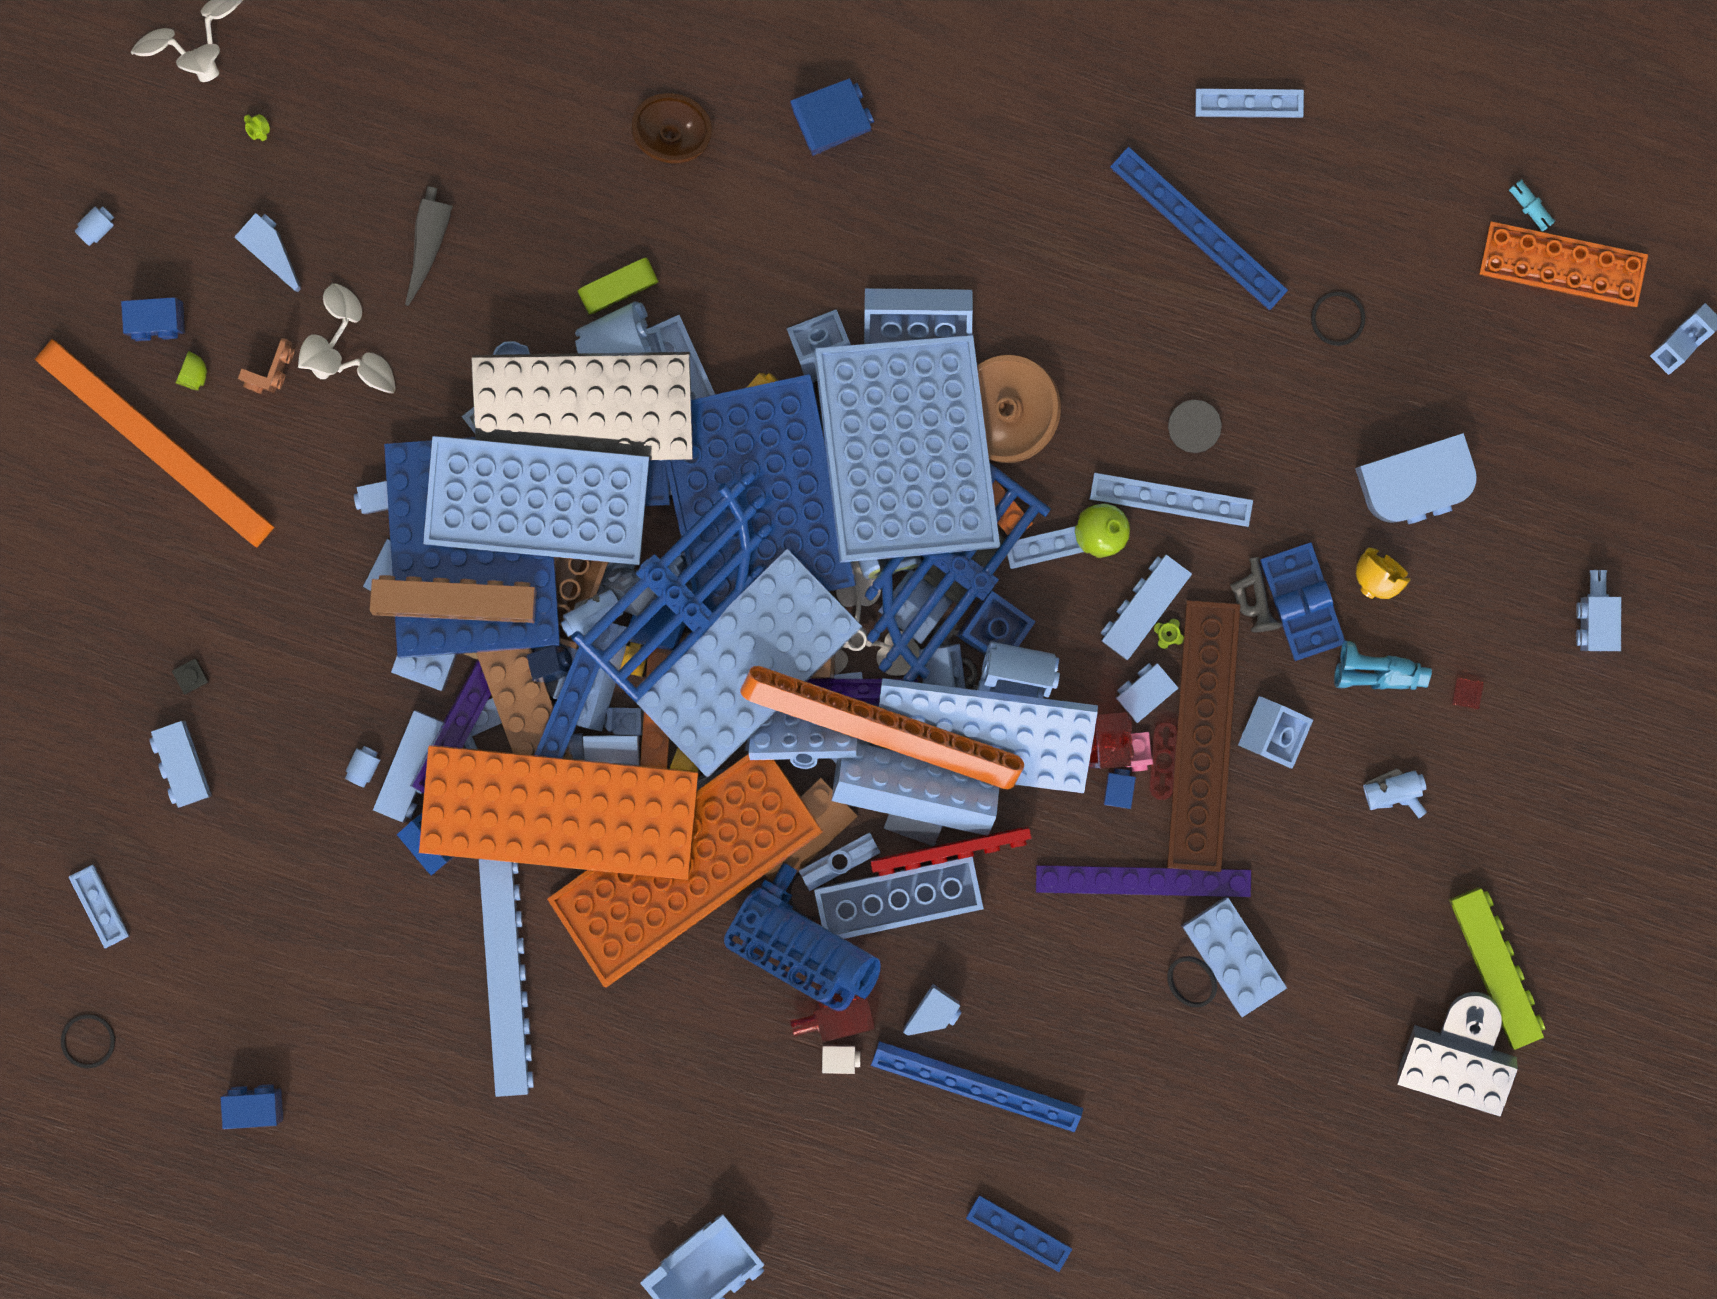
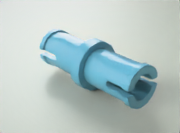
[1508,179,1555,232]

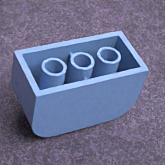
[1355,433,1476,524]

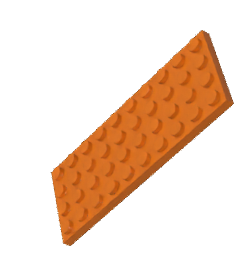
[419,745,698,880]
[547,754,823,988]

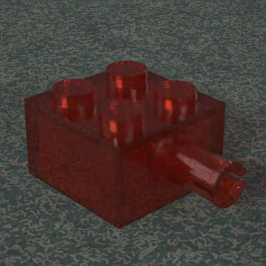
[1088,712,1134,769]
[790,995,875,1042]

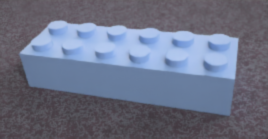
[832,743,999,836]
[814,857,983,939]

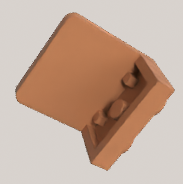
[238,338,295,394]

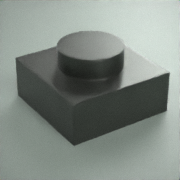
[172,658,209,695]

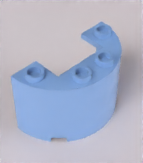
[575,301,655,353]
[977,642,1060,698]
[640,1214,765,1299]

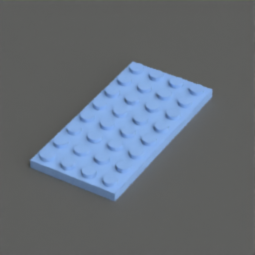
[423,436,650,565]
[637,549,863,777]
[874,678,1098,793]

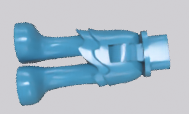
[1334,641,1432,690]

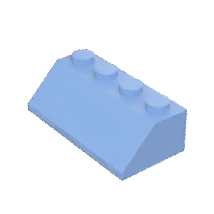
[864,288,973,344]

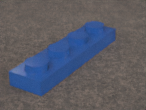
[966,1195,1072,1272]

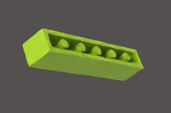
[1449,887,1545,1050]

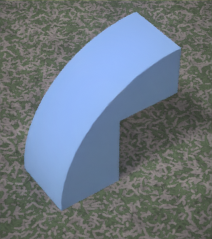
[1650,303,1717,375]

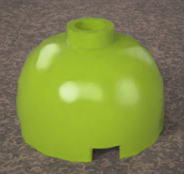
[1075,504,1130,558]

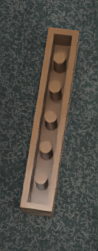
[370,575,537,623]

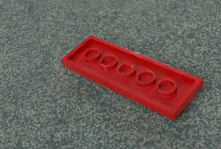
[871,826,1031,876]

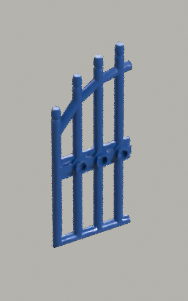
[865,463,1051,682]
[571,471,772,703]

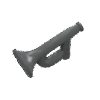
[1230,557,1283,633]

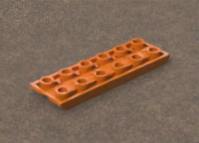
[1479,222,1648,307]

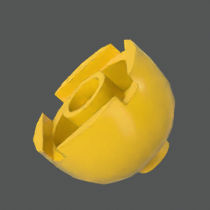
[1356,548,1410,599]

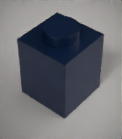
[527,645,572,684]

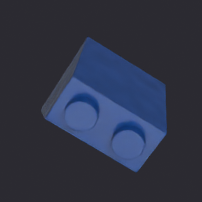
[790,78,874,156]

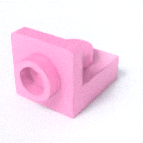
[1122,732,1153,772]

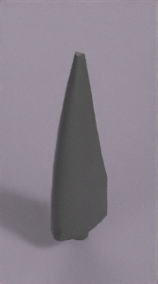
[405,186,453,306]

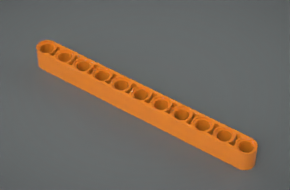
[35,339,275,548]
[740,666,1025,789]

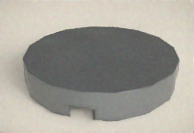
[1168,399,1222,453]

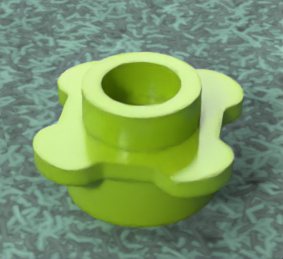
[244,114,270,141]
[1154,619,1184,649]

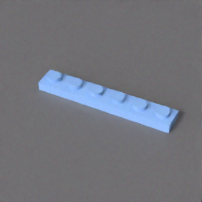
[1089,473,1253,527]

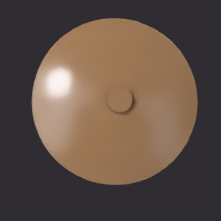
[977,355,1061,463]

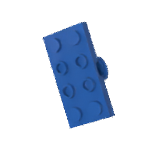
[1260,542,1345,661]

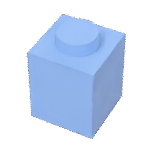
[354,481,388,514]

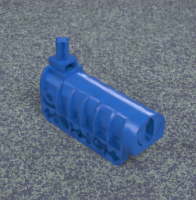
[724,863,881,1011]

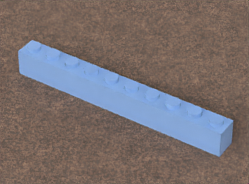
[479,859,534,1097]

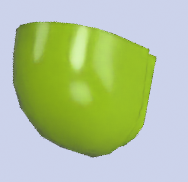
[176,351,207,390]

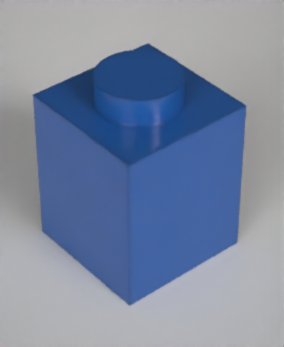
[1103,768,1136,809]

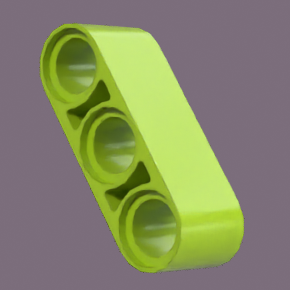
[577,257,659,315]

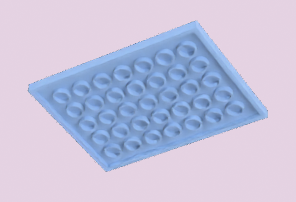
[814,335,1000,563]

